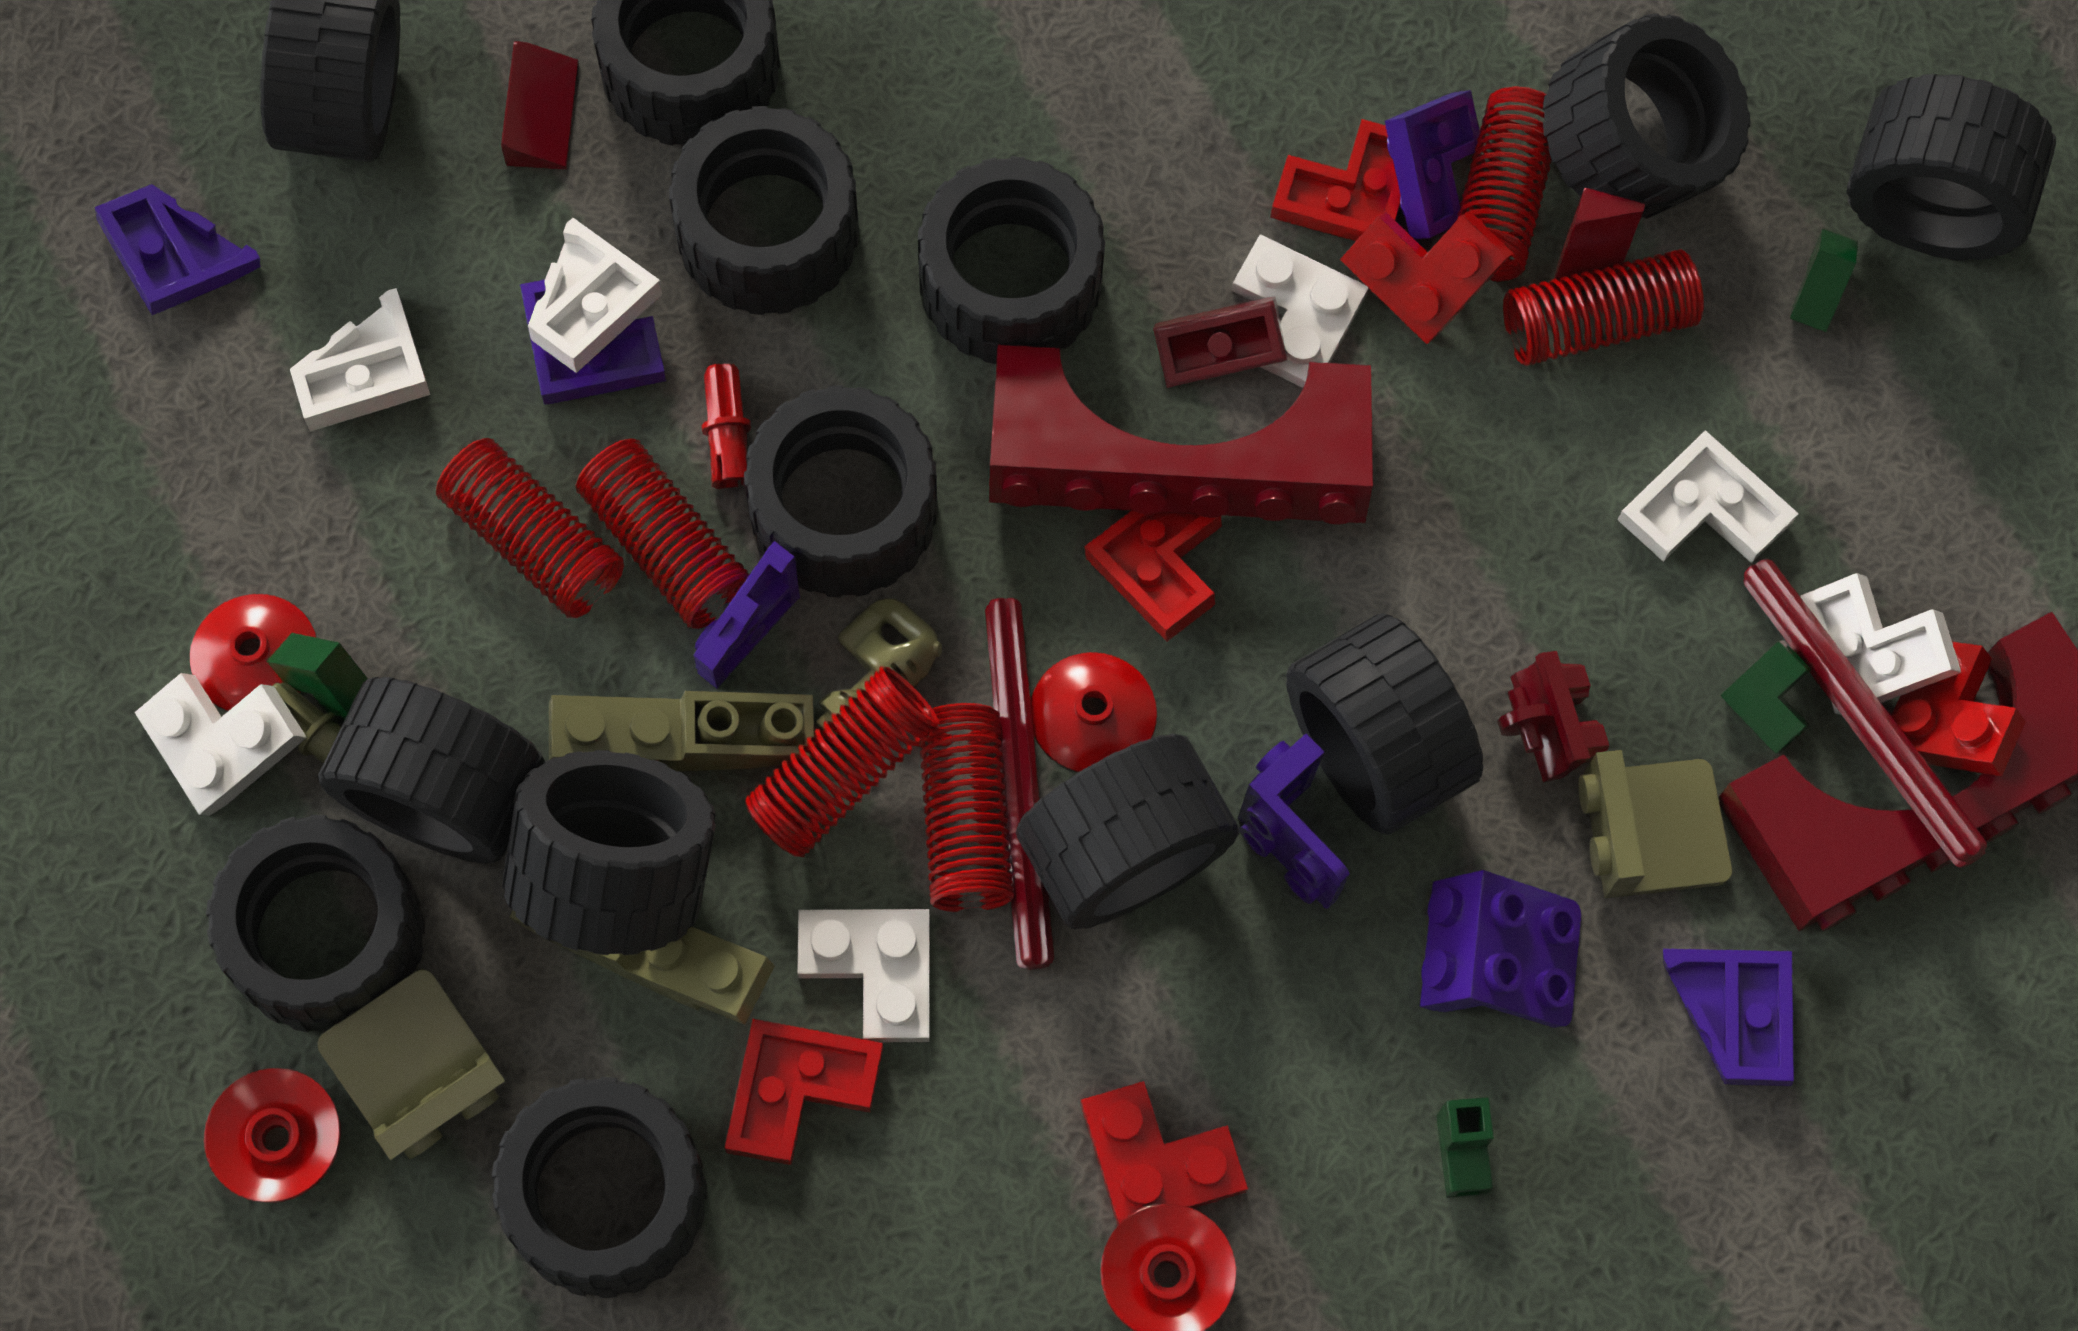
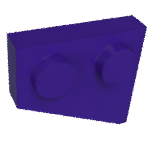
[95,184,261,316]
[693,541,800,689]
[1663,948,1794,1086]

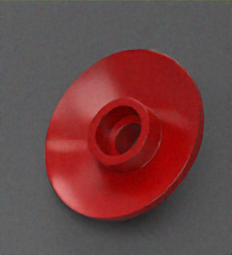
[190,594,317,711]
[1031,652,1157,772]
[204,1068,341,1203]
[1100,1204,1236,1331]

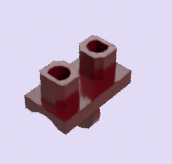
[1497,651,1609,783]

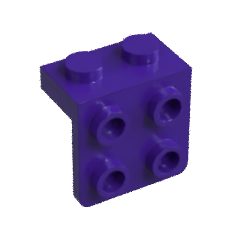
[1238,733,1350,909]
[1420,870,1581,1028]

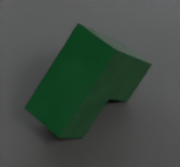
[1790,228,1858,332]
[266,633,368,723]
[1720,640,1812,754]
[1436,1097,1494,1198]

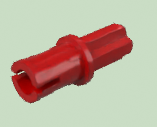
[701,363,751,489]

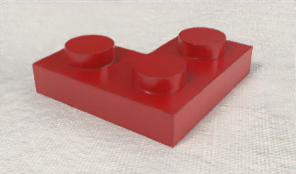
[1270,119,1401,241]
[1340,210,1514,344]
[1084,510,1222,642]
[1891,642,2026,776]
[724,1019,884,1165]
[1080,1081,1248,1225]

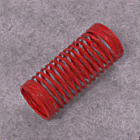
[1456,86,1552,282]
[1503,249,1704,366]
[436,438,624,619]
[576,438,750,629]
[745,666,939,857]
[919,703,1014,912]

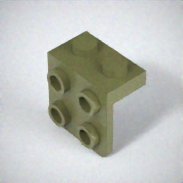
[1578,750,1732,898]
[318,969,505,1160]

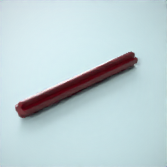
[1743,558,1987,868]
[985,598,1054,970]

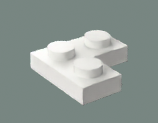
[1231,234,1369,388]
[1617,430,1798,563]
[1800,573,1961,715]
[135,673,307,816]
[798,909,930,1042]

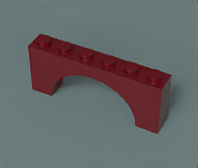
[989,345,1373,525]
[1718,612,2078,931]

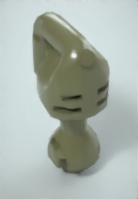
[816,598,942,738]

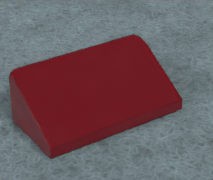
[501,41,579,169]
[1552,188,1645,295]
[1153,296,1288,388]

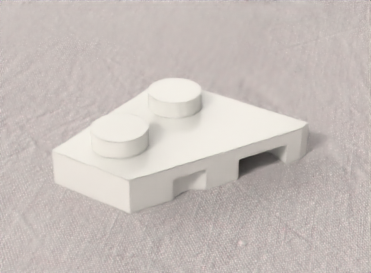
[528,218,662,373]
[290,288,430,432]

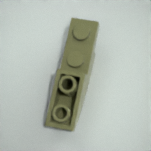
[549,691,814,772]
[509,910,775,1025]

